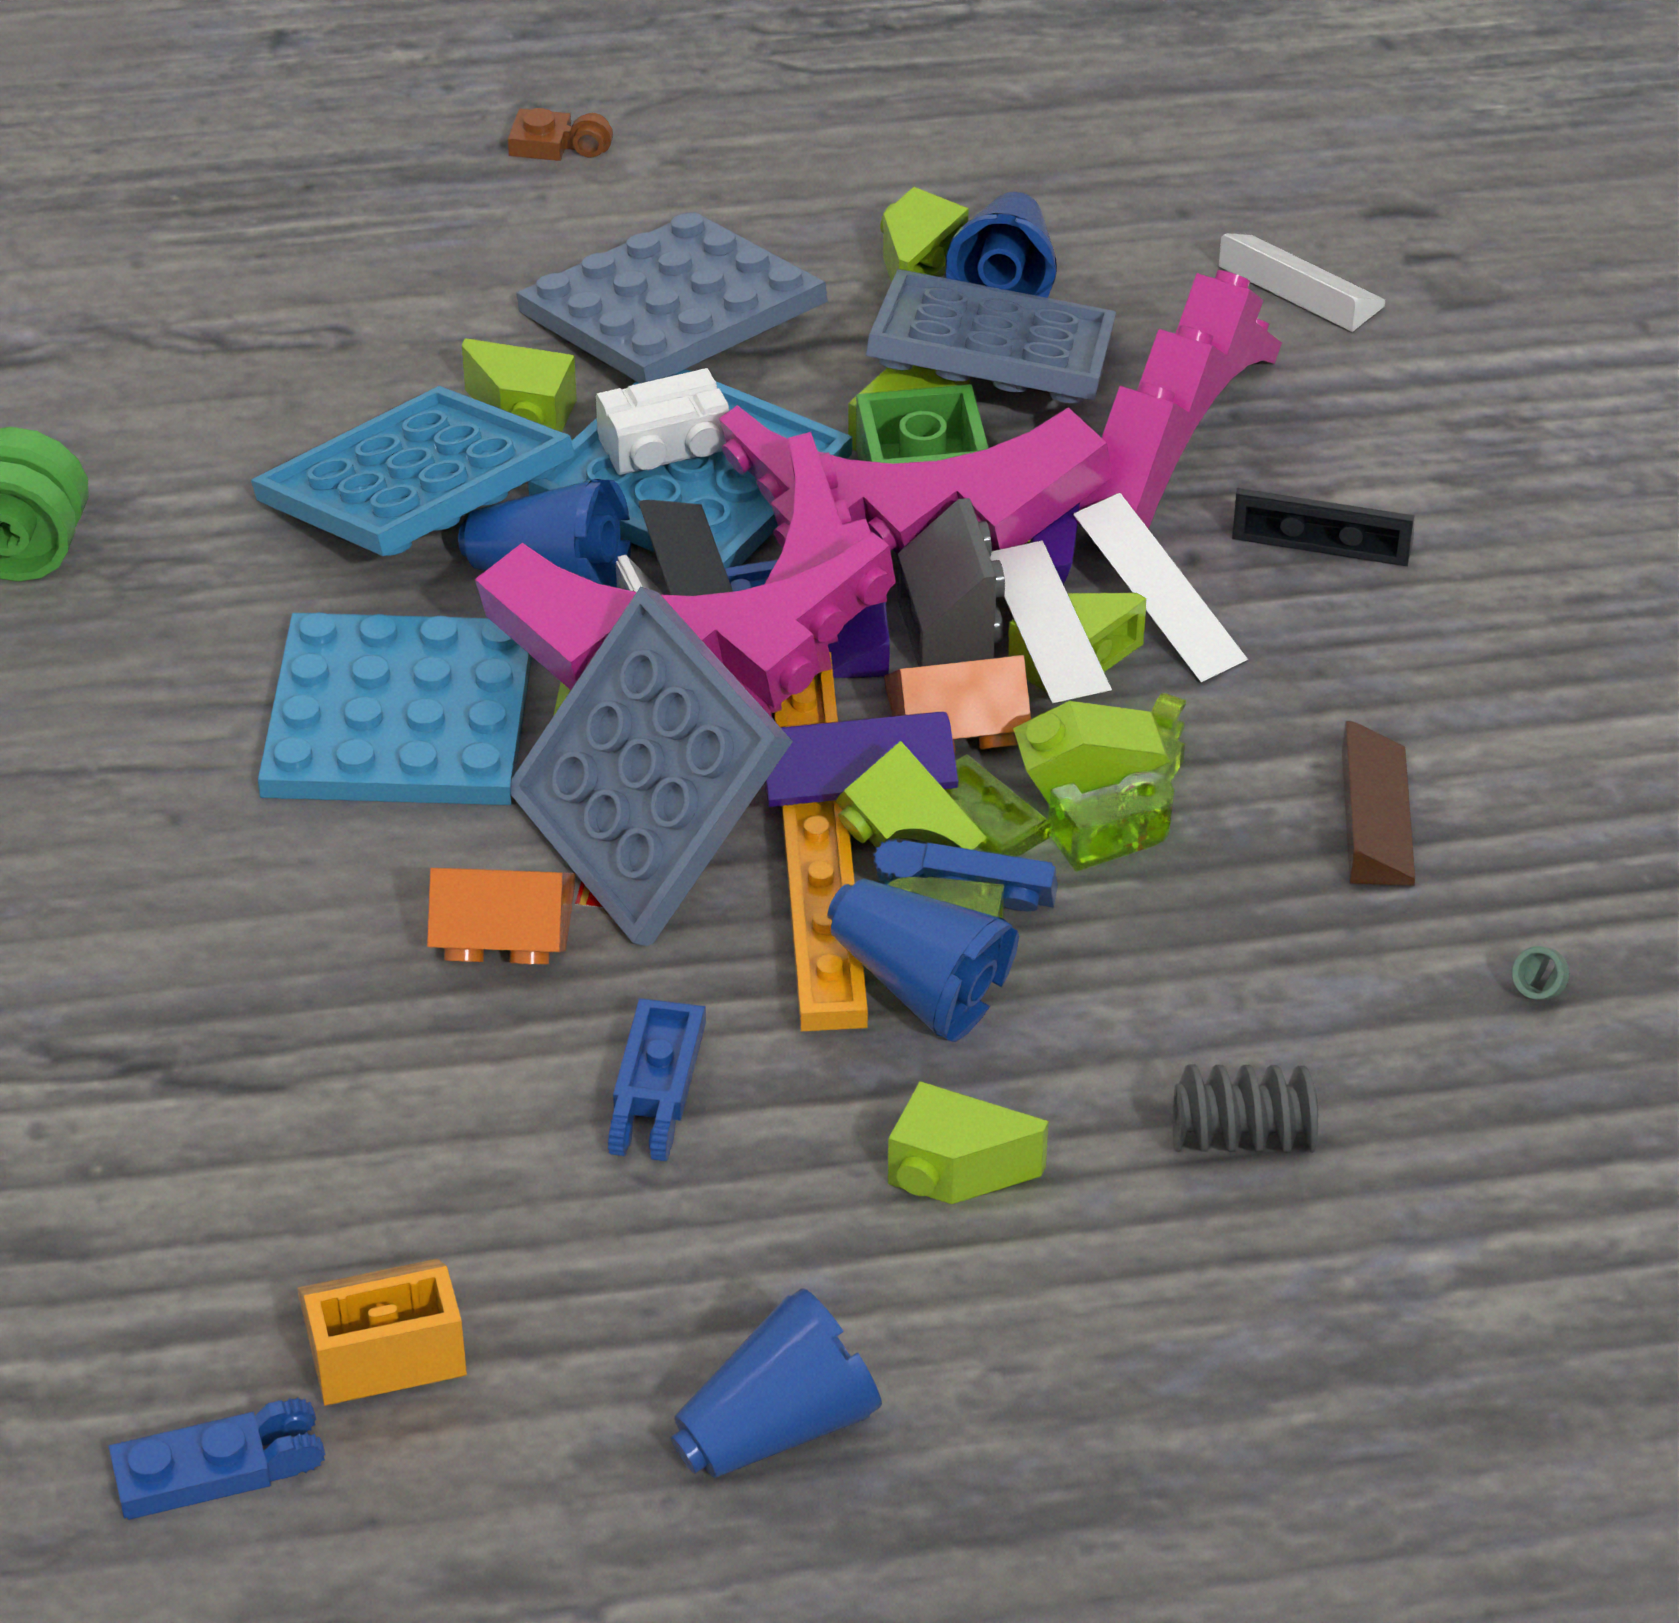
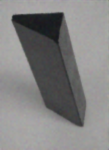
[1232,488,1415,567]
[638,500,733,596]

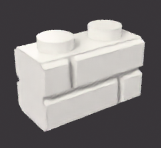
[596,368,729,475]

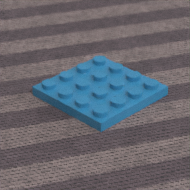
[528,369,852,568]
[251,386,576,556]
[258,612,532,805]

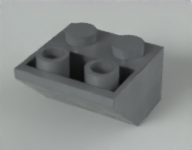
[897,498,1005,667]

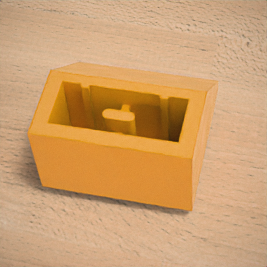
[298,1259,467,1406]

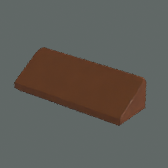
[1342,721,1415,886]

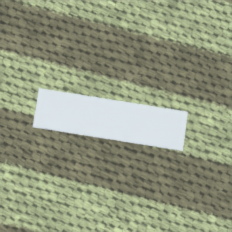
[1073,493,1248,682]
[990,540,1112,704]

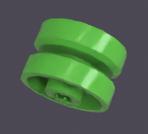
[0,427,89,582]

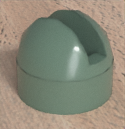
[1512,946,1570,1000]

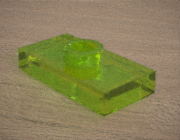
[944,754,1051,857]

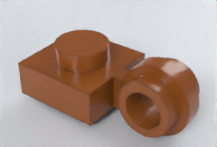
[508,108,613,161]

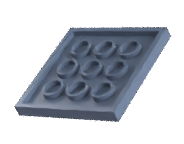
[516,212,828,383]
[866,269,1116,403]
[510,586,793,946]

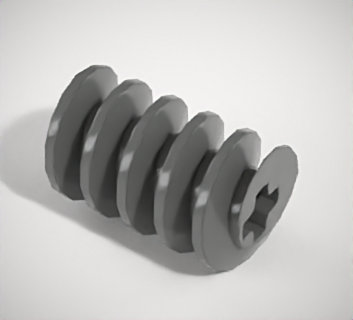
[1173,1064,1318,1153]

